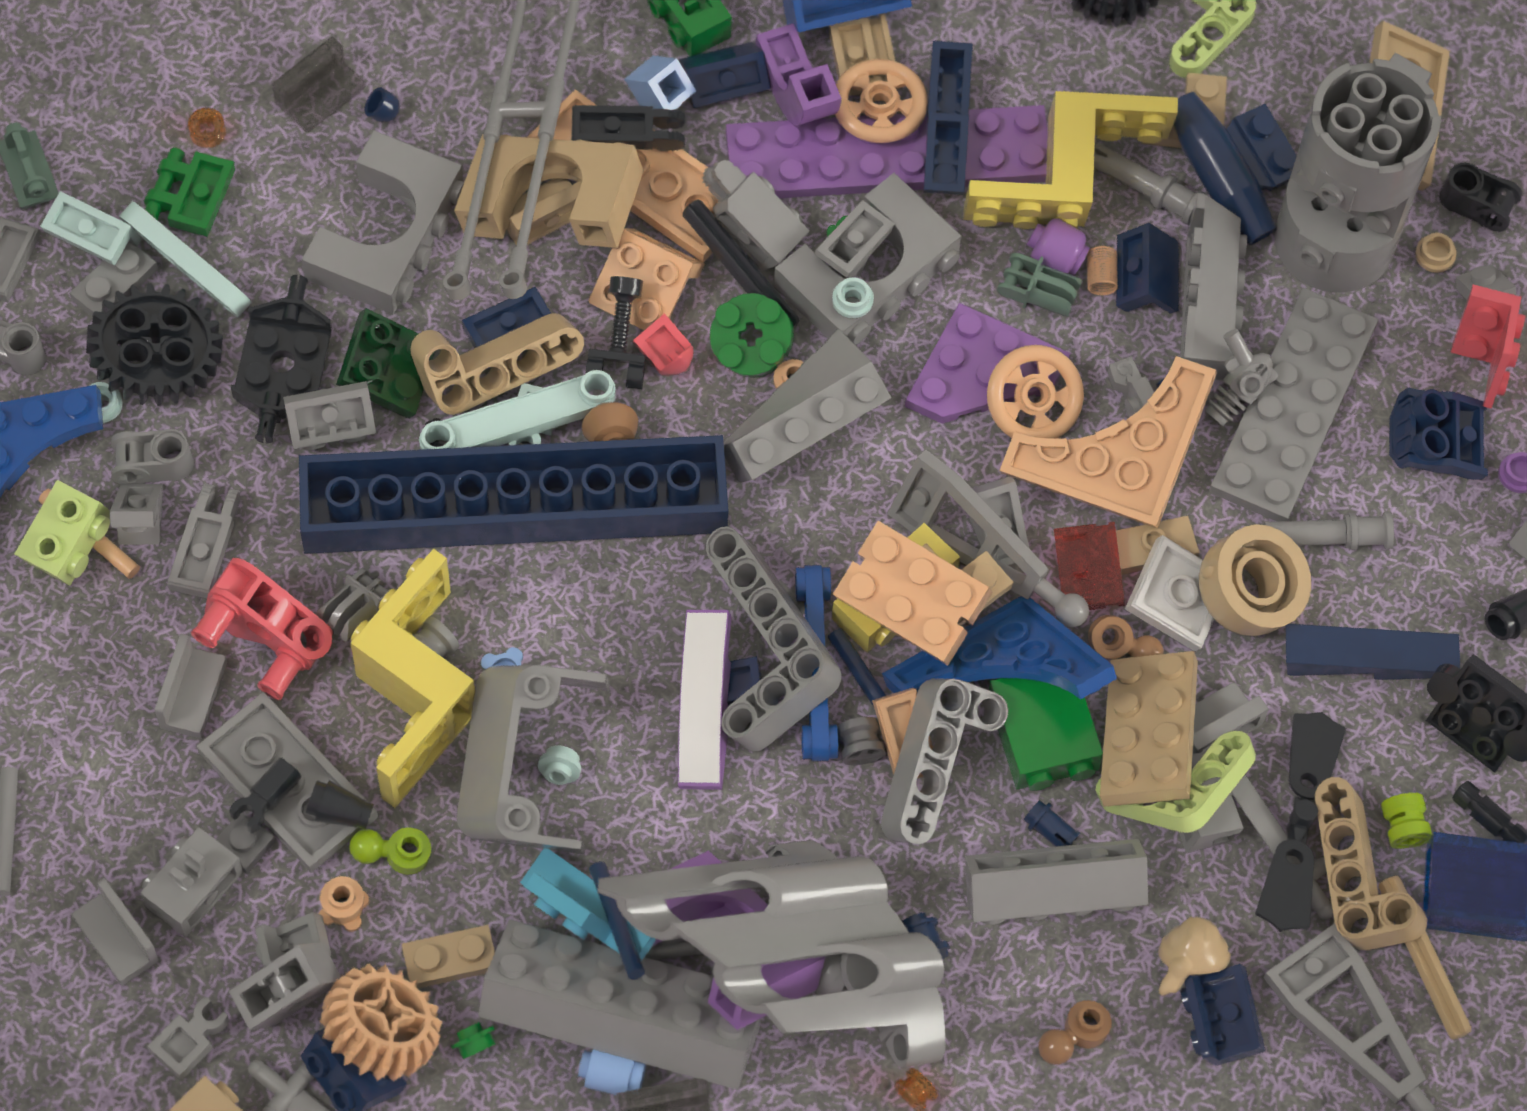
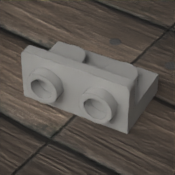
[283,381,376,450]

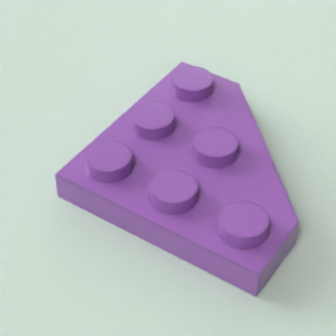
[905,303,1071,424]

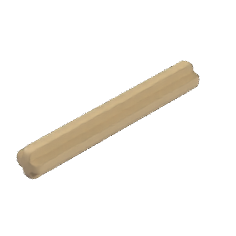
[1379,876,1472,1040]

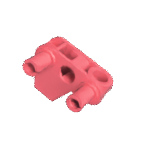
[191,558,333,700]

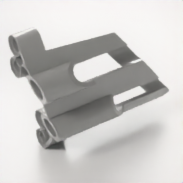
[598,840,945,1068]

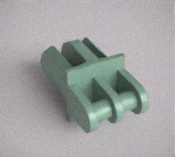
[997,253,1082,317]

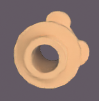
[319,876,369,932]

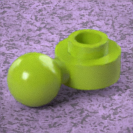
[349,827,431,875]

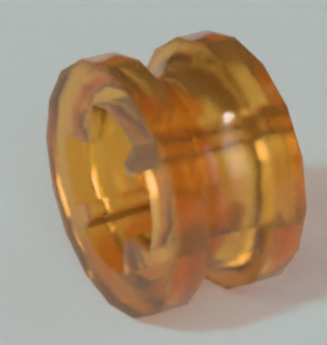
[188,107,226,148]
[894,1068,938,1111]

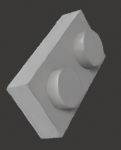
[69,240,158,317]

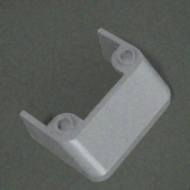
[457,665,610,855]

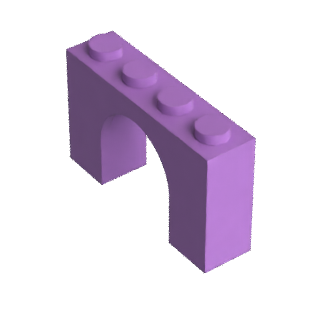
[652,851,825,1030]

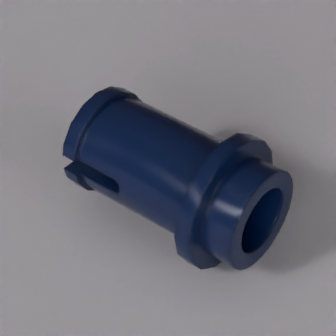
[1023,800,1081,847]

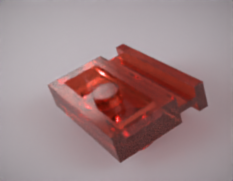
[1054,521,1125,610]

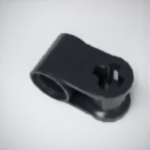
[1439,162,1523,232]

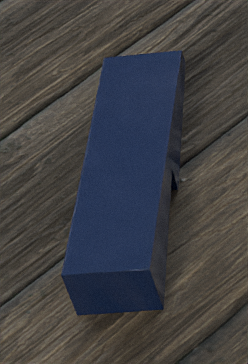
[923,40,973,195]
[1285,624,1460,680]

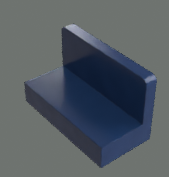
[678,42,770,108]
[1116,223,1179,314]

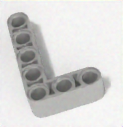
[706,526,841,752]

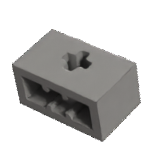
[229,942,341,1030]

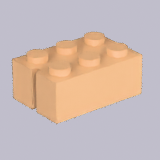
[833,521,993,666]

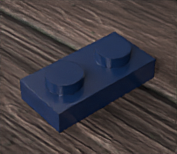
[462,286,551,349]

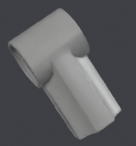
[0,320,46,375]

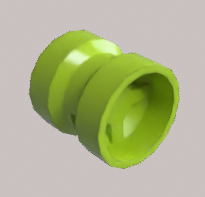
[1381,792,1433,849]

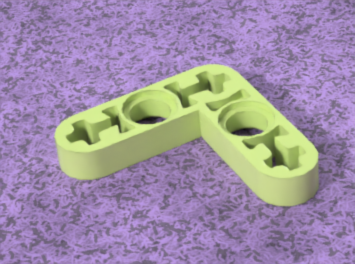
[1169,0,1256,78]
[1096,731,1256,833]

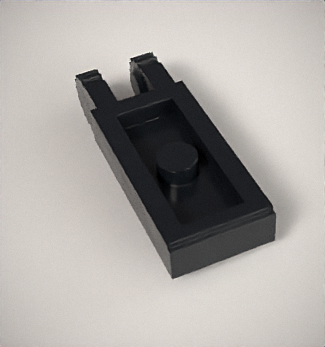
[571,105,685,151]

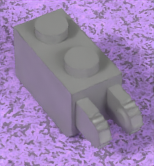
[702,159,810,271]

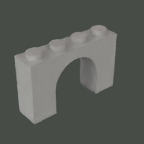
[302,130,464,315]
[774,173,962,345]

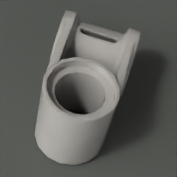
[111,429,194,484]

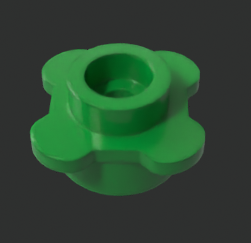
[451,1022,496,1059]

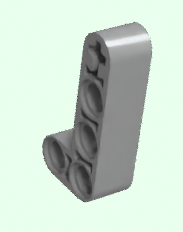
[881,678,1008,844]

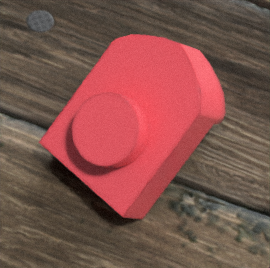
[632,313,694,376]

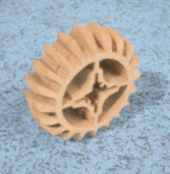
[320,963,442,1081]

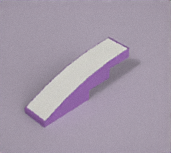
[678,610,732,790]

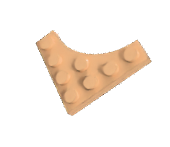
[999,356,1217,528]

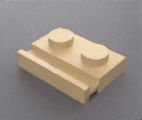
[828,14,899,96]

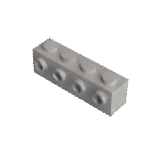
[965,839,1148,925]

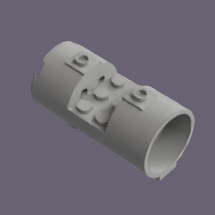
[1274,52,1441,293]

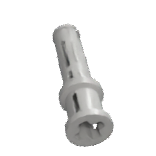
[1094,142,1206,226]
[1264,512,1394,550]

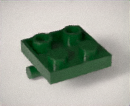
[336,308,436,419]

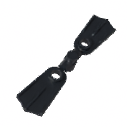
[1255,712,1346,932]

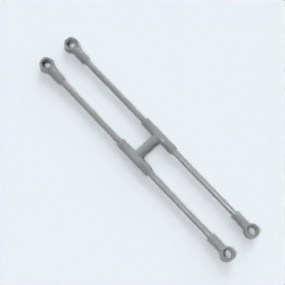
[443,0,580,300]

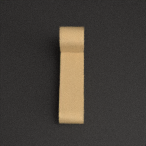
[410,313,584,415]
[1315,777,1427,950]

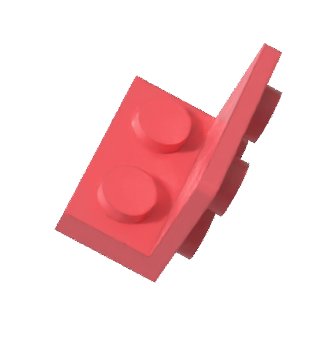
[1451,284,1525,409]

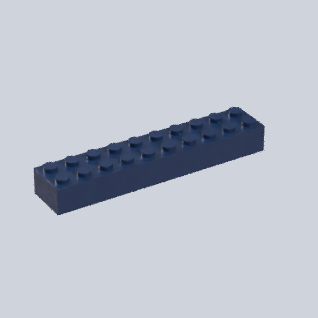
[299,435,729,554]

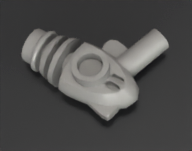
[1205,329,1278,426]

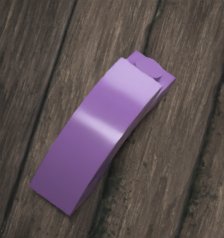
[755,23,842,126]

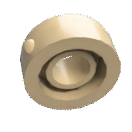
[1199,524,1311,636]

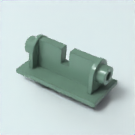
[0,123,59,210]

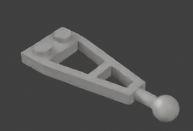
[887,450,1089,627]
[1263,924,1446,1111]

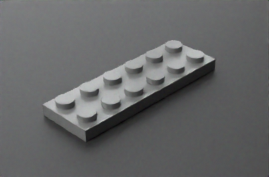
[1209,288,1379,521]

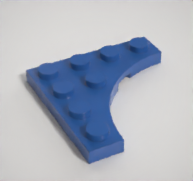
[0,385,103,498]
[882,596,1117,699]

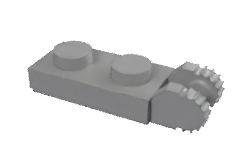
[167,483,241,598]

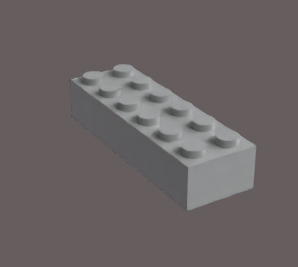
[478,919,761,1090]

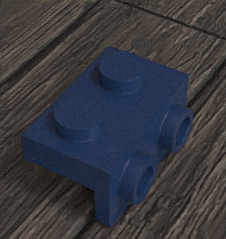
[1181,964,1266,1066]
[301,1028,407,1111]

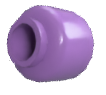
[1026,218,1090,276]

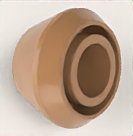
[582,401,639,441]

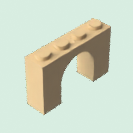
[454,134,644,248]

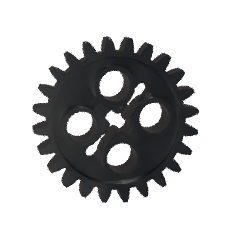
[86,283,223,406]

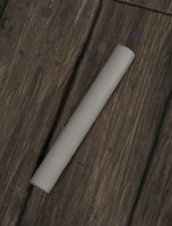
[0,767,18,896]

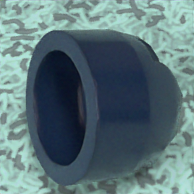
[365,87,400,122]

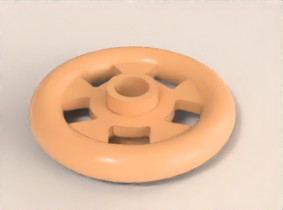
[835,59,928,143]
[987,345,1084,439]

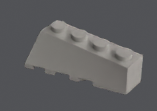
[1180,193,1247,380]
[724,329,891,483]

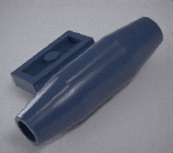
[1173,91,1297,246]

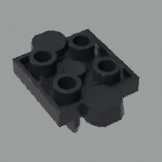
[1426,654,1527,773]

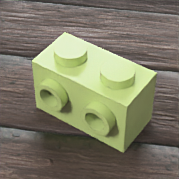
[14,480,110,586]

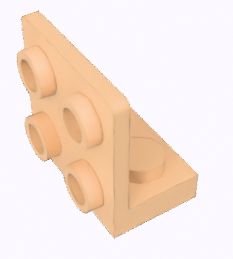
[589,228,705,330]

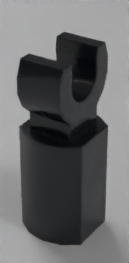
[229,757,302,834]

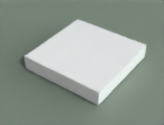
[1125,535,1214,651]

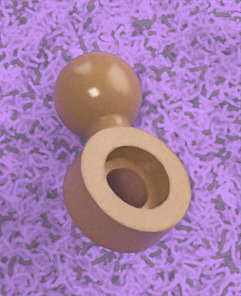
[1088,615,1164,659]
[1038,1000,1112,1065]

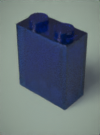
[1422,832,1527,942]

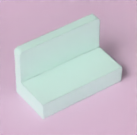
[40,191,142,266]

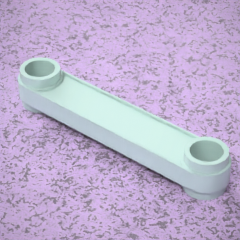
[419,370,616,450]

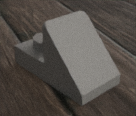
[815,200,895,278]
[970,476,1029,565]
[110,484,163,545]

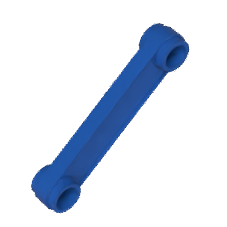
[795,565,838,762]

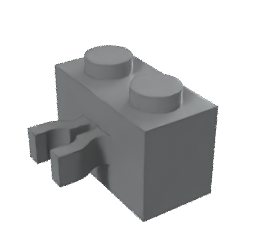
[140,827,243,938]

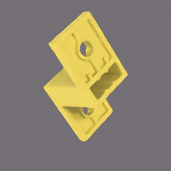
[964,91,1178,229]
[351,548,475,808]

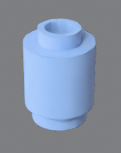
[578,1049,647,1098]

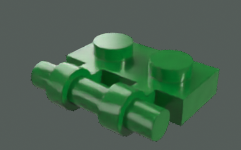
[144,147,235,237]

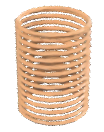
[1087,246,1118,295]

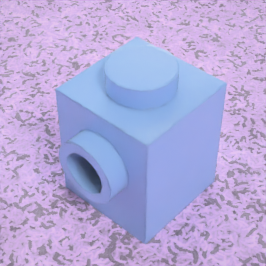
[624,55,696,110]

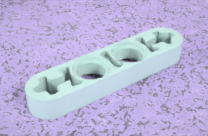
[119,201,252,318]

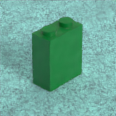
[989,678,1103,791]

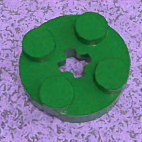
[710,293,794,378]

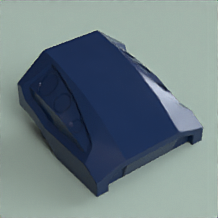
[1389,387,1488,480]

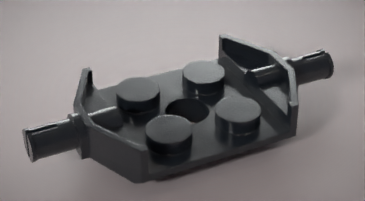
[231,275,332,444]

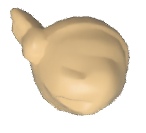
[1158,917,1231,996]

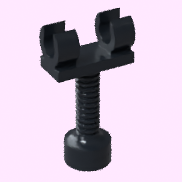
[585,276,646,389]

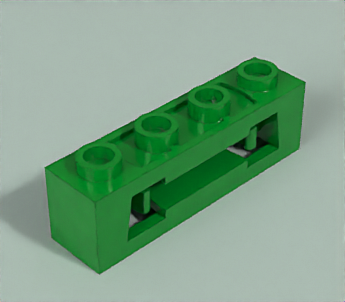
[647,0,732,56]

